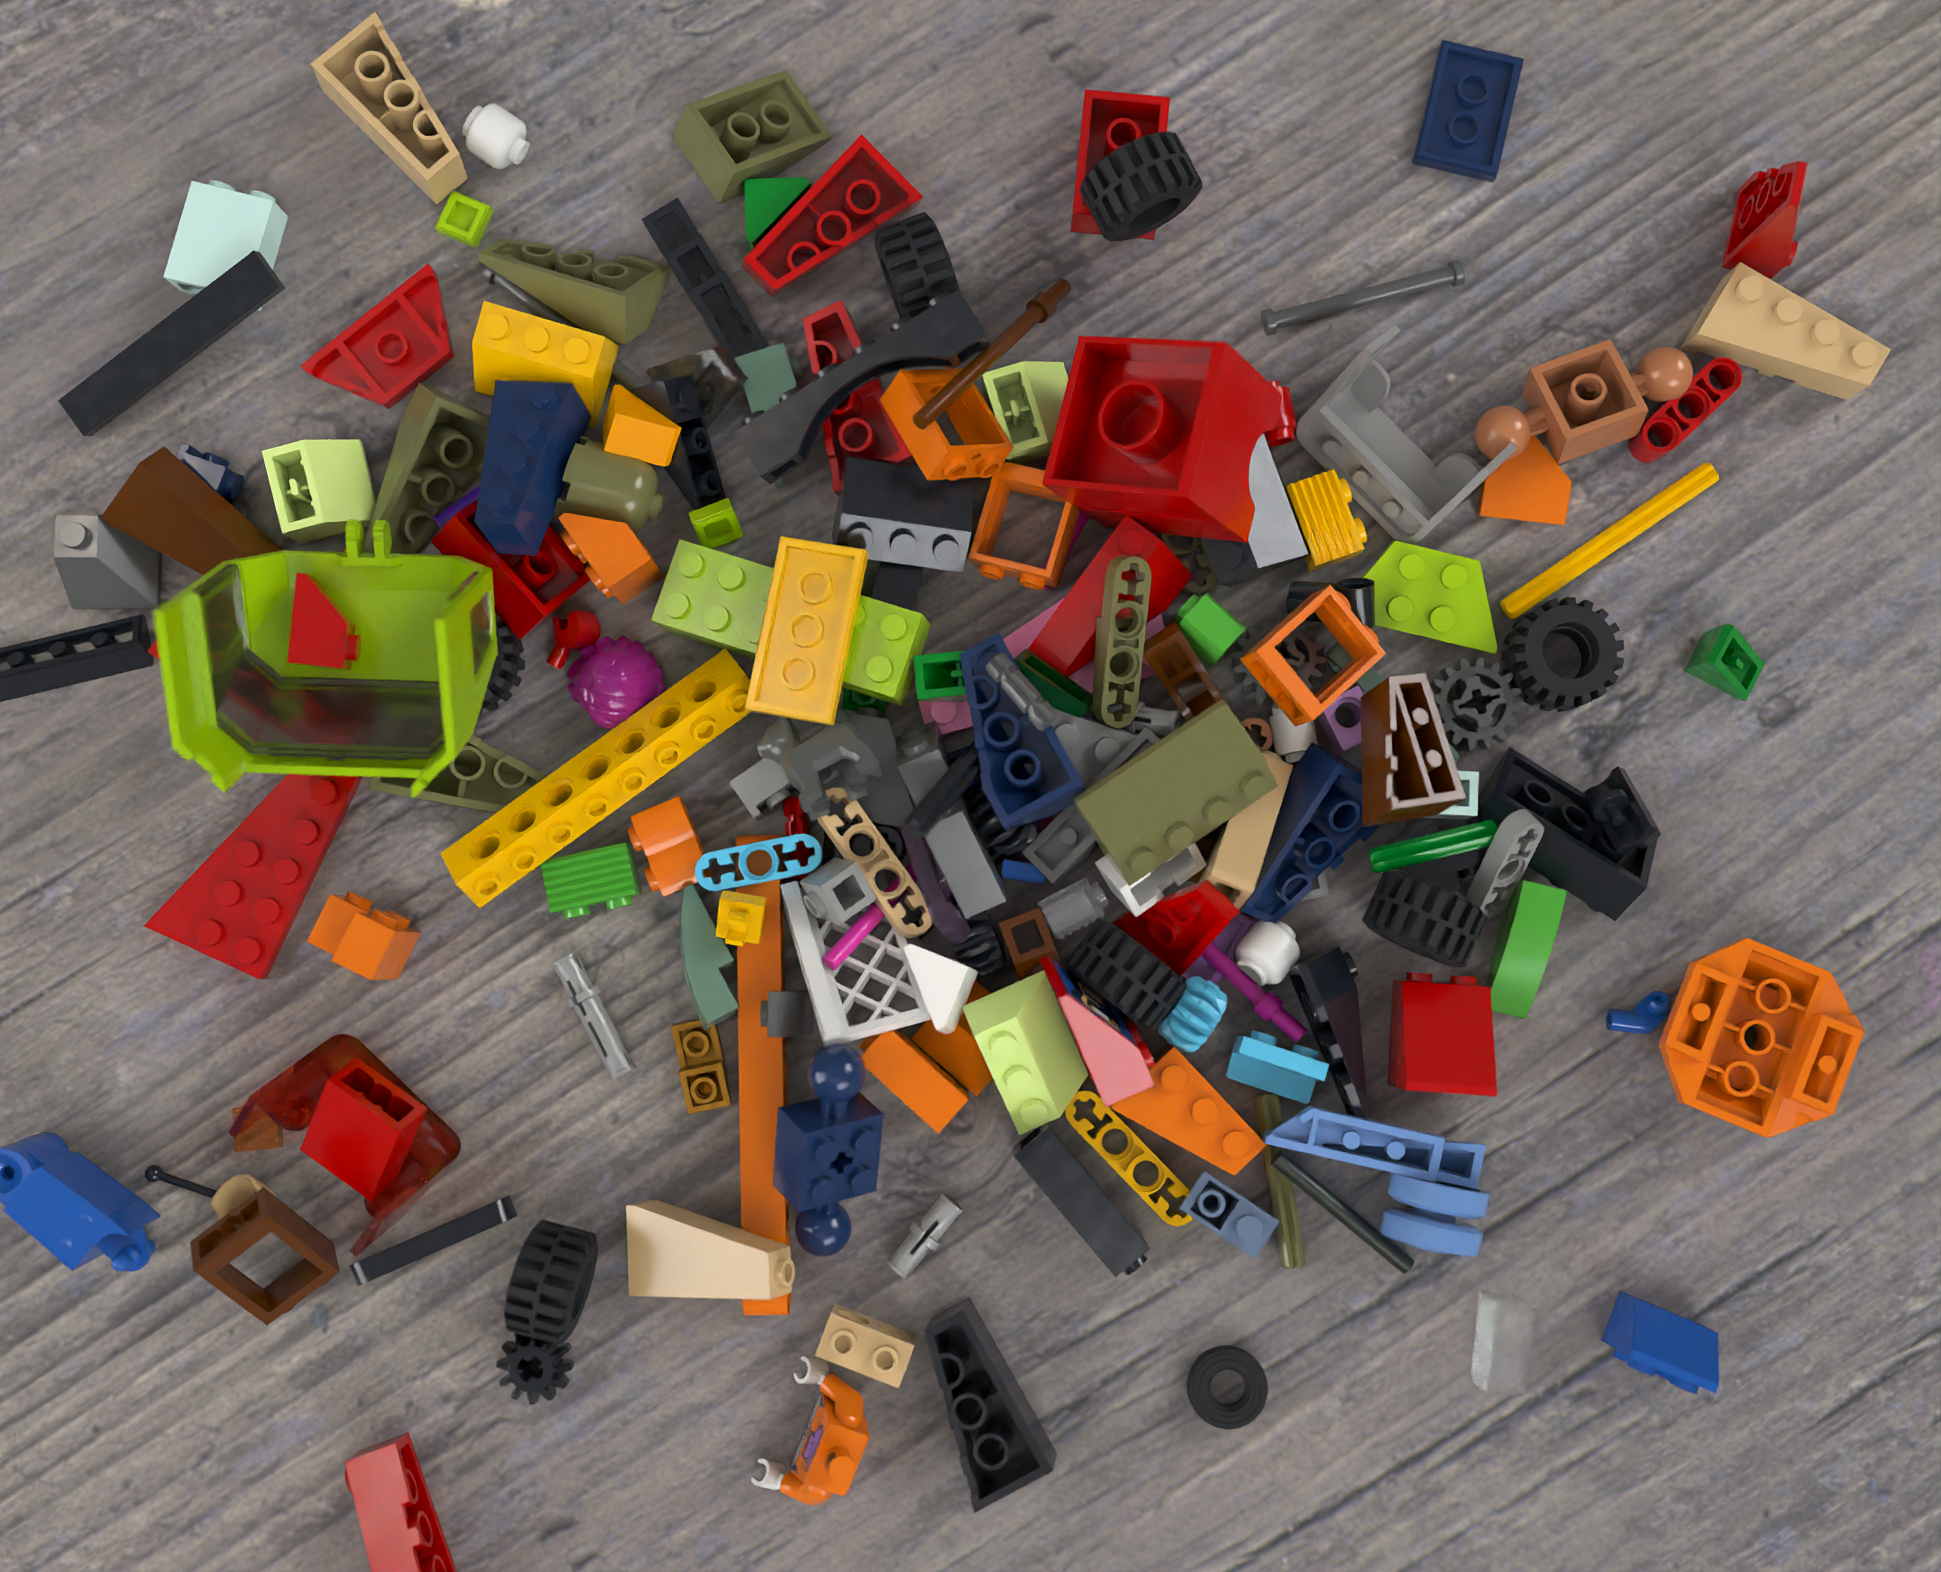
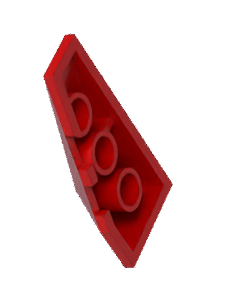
[1722,161,1808,279]

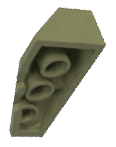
[479,238,670,345]

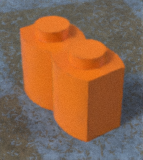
[627,796,715,897]

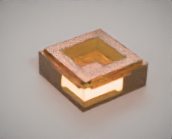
[232,1103,284,1152]

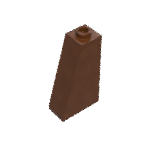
[101,447,283,575]

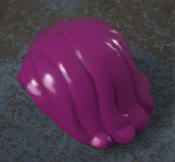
[567,635,666,730]

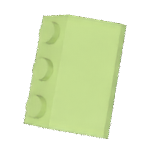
[962,970,1089,1135]

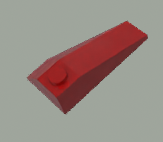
[1028,515,1193,677]

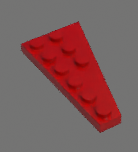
[144,726,376,980]

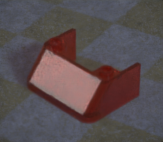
[228,1034,461,1257]

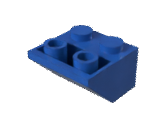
[1601,1291,1719,1394]

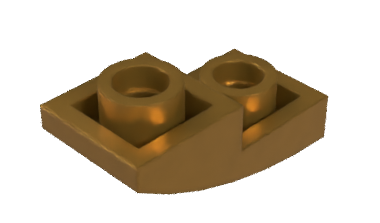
[671,1018,732,1115]

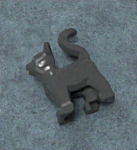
[757,706,883,821]

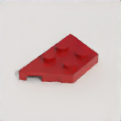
[300,264,455,409]

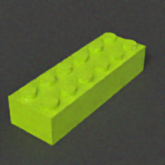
[651,539,931,706]

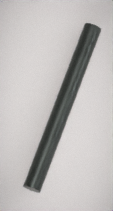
[1270,1150,1414,1274]

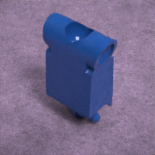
[0,1132,161,1272]

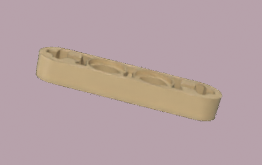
[817,788,934,938]

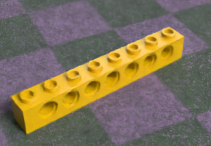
[440,648,752,908]

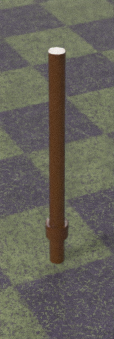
[913,279,1071,429]

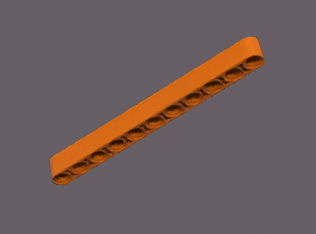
[736,834,791,1316]

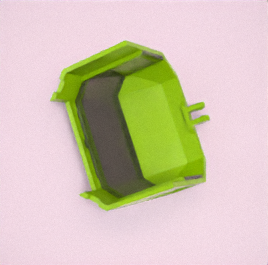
[153,519,498,799]

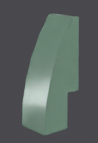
[679,884,739,1031]

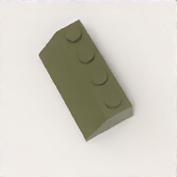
[1073,699,1278,886]

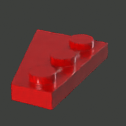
[1112,880,1240,978]

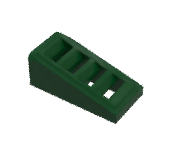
[1014,649,1093,718]

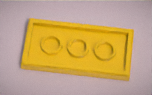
[745,536,869,726]

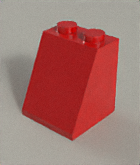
[1387,972,1497,1097]

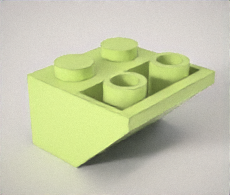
[982,361,1068,464]
[262,439,377,544]

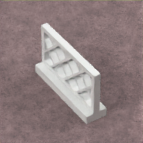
[780,869,931,1047]

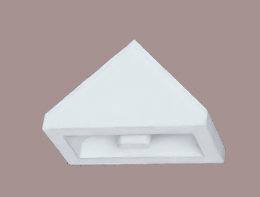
[903,944,978,1035]

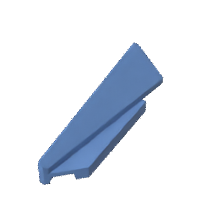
[1262,1106,1486,1189]

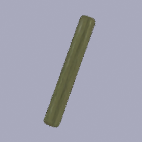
[1254,1093,1306,1269]

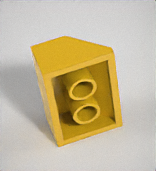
[472,301,619,428]

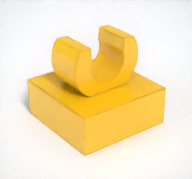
[716,890,767,946]

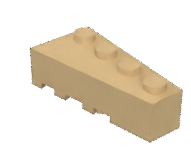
[310,12,468,205]
[1679,262,1891,400]

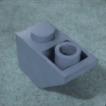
[1179,1170,1279,1259]

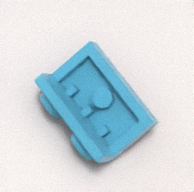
[1225,1030,1329,1104]

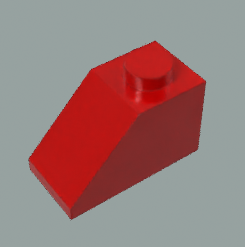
[287,573,361,670]

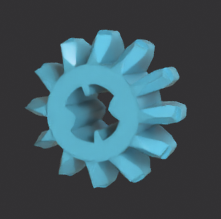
[1158,975,1227,1053]

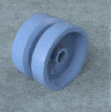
[1380,1173,1491,1257]

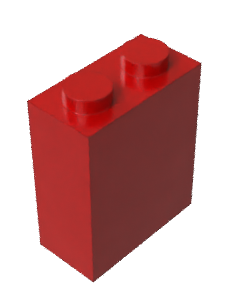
[300,1057,427,1201]

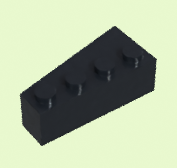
[924,1297,1057,1513]

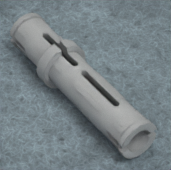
[552,951,636,1080]

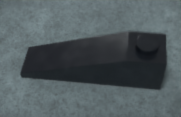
[1288,947,1369,1119]

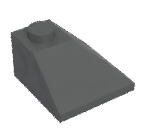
[54,515,162,610]

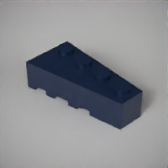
[475,380,592,556]

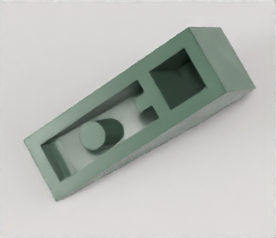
[735,343,804,488]

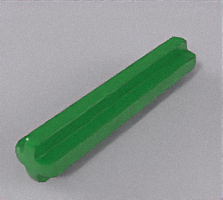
[1368,820,1498,873]

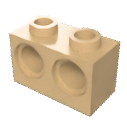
[815,1304,917,1388]

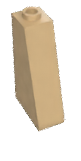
[1199,751,1293,909]
[626,1200,795,1300]

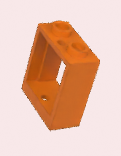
[880,368,1014,481]
[968,461,1081,590]
[1240,585,1386,727]
[859,1029,969,1134]

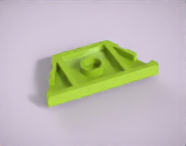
[1361,540,1498,654]

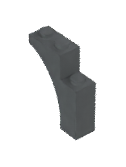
[896,720,1006,919]

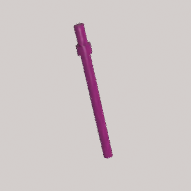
[1201,943,1307,1043]

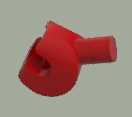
[546,610,601,669]

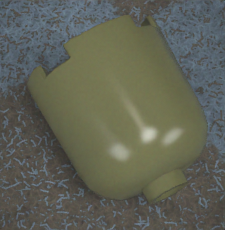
[555,435,665,534]

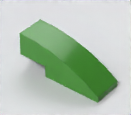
[1486,880,1567,1019]

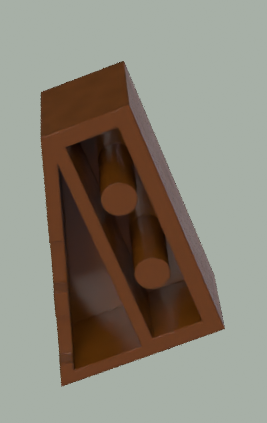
[1361,673,1466,827]

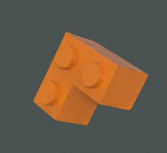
[306,891,421,980]

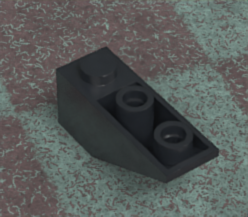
[628,374,726,510]

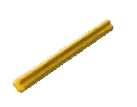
[1500,462,1719,620]

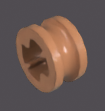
[1241,717,1273,751]

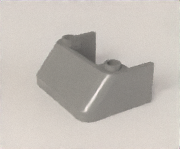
[1296,325,1518,545]

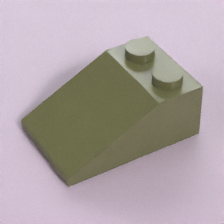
[673,70,832,204]

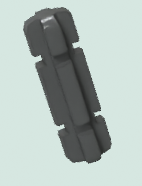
[986,653,1057,731]

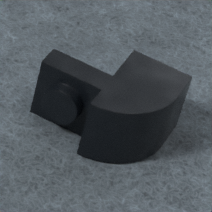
[1386,823,1489,891]

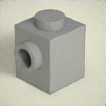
[800,858,877,924]

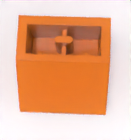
[558,513,665,605]

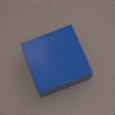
[1001,859,1045,885]

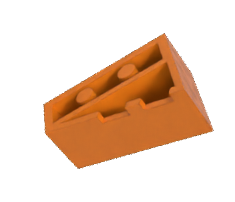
[1109,1044,1266,1176]

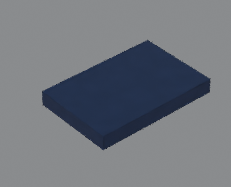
[1411,40,1524,183]

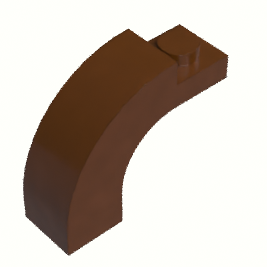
[1143,622,1231,722]

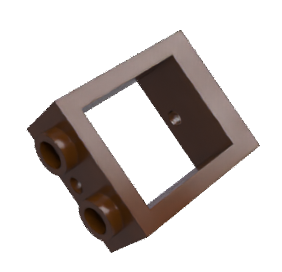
[190,1187,339,1325]

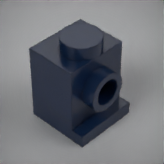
[176,442,244,504]

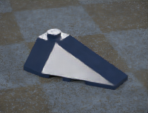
[960,632,1087,829]
[1240,742,1380,923]

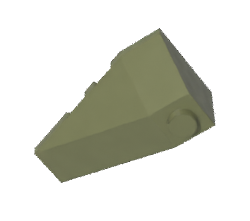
[363,382,490,554]
[367,703,547,813]

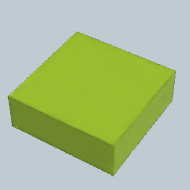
[435,190,494,249]
[689,497,744,549]

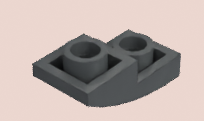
[760,990,813,1037]

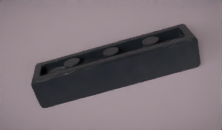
[0,614,154,702]

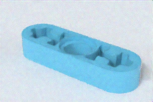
[695,834,823,892]

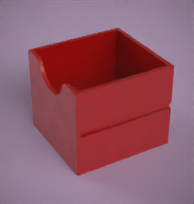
[1042,336,1283,542]

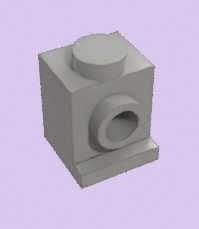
[729,758,794,821]

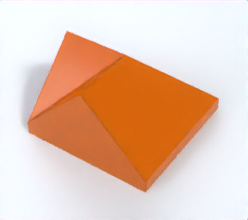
[912,980,993,1097]

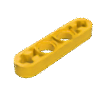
[1064,1089,1193,1226]

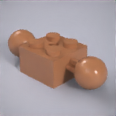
[1474,339,1693,465]

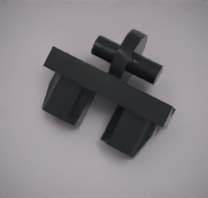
[1584,766,1661,855]

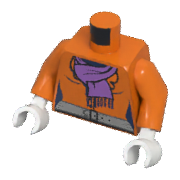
[751,1356,870,1506]

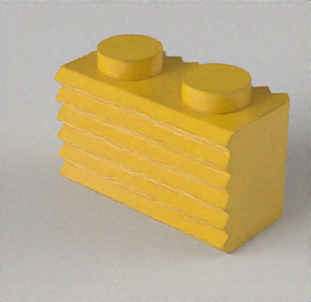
[1285,469,1367,573]

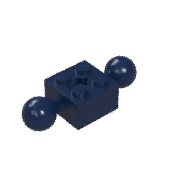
[772,1044,884,1257]

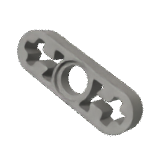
[1465,809,1544,920]

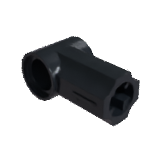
[1286,578,1375,628]

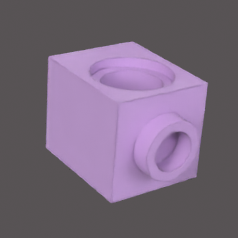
[1317,685,1363,755]

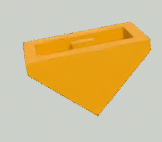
[603,384,681,467]

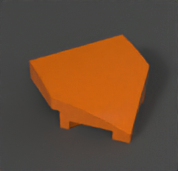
[1476,435,1572,525]

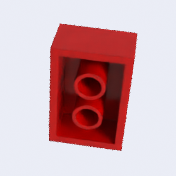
[1070,89,1170,240]

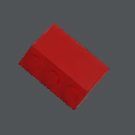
[431,499,591,640]

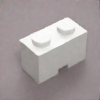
[1095,843,1207,917]

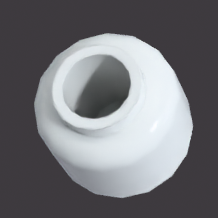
[462,103,529,169]
[1234,921,1300,986]

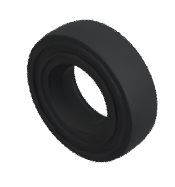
[1187,1345,1268,1429]

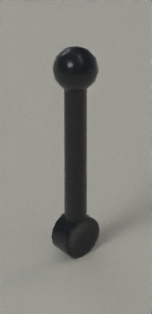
[144,1165,217,1198]

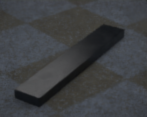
[58,251,285,436]

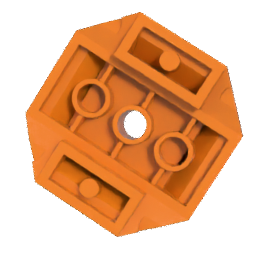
[1658,938,1865,1138]

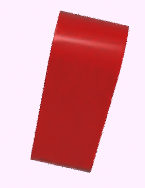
[1628,357,1743,463]

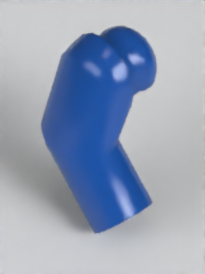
[1606,991,1671,1034]

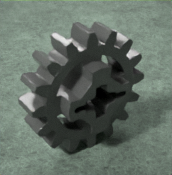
[1232,617,1327,709]
[1429,657,1523,752]

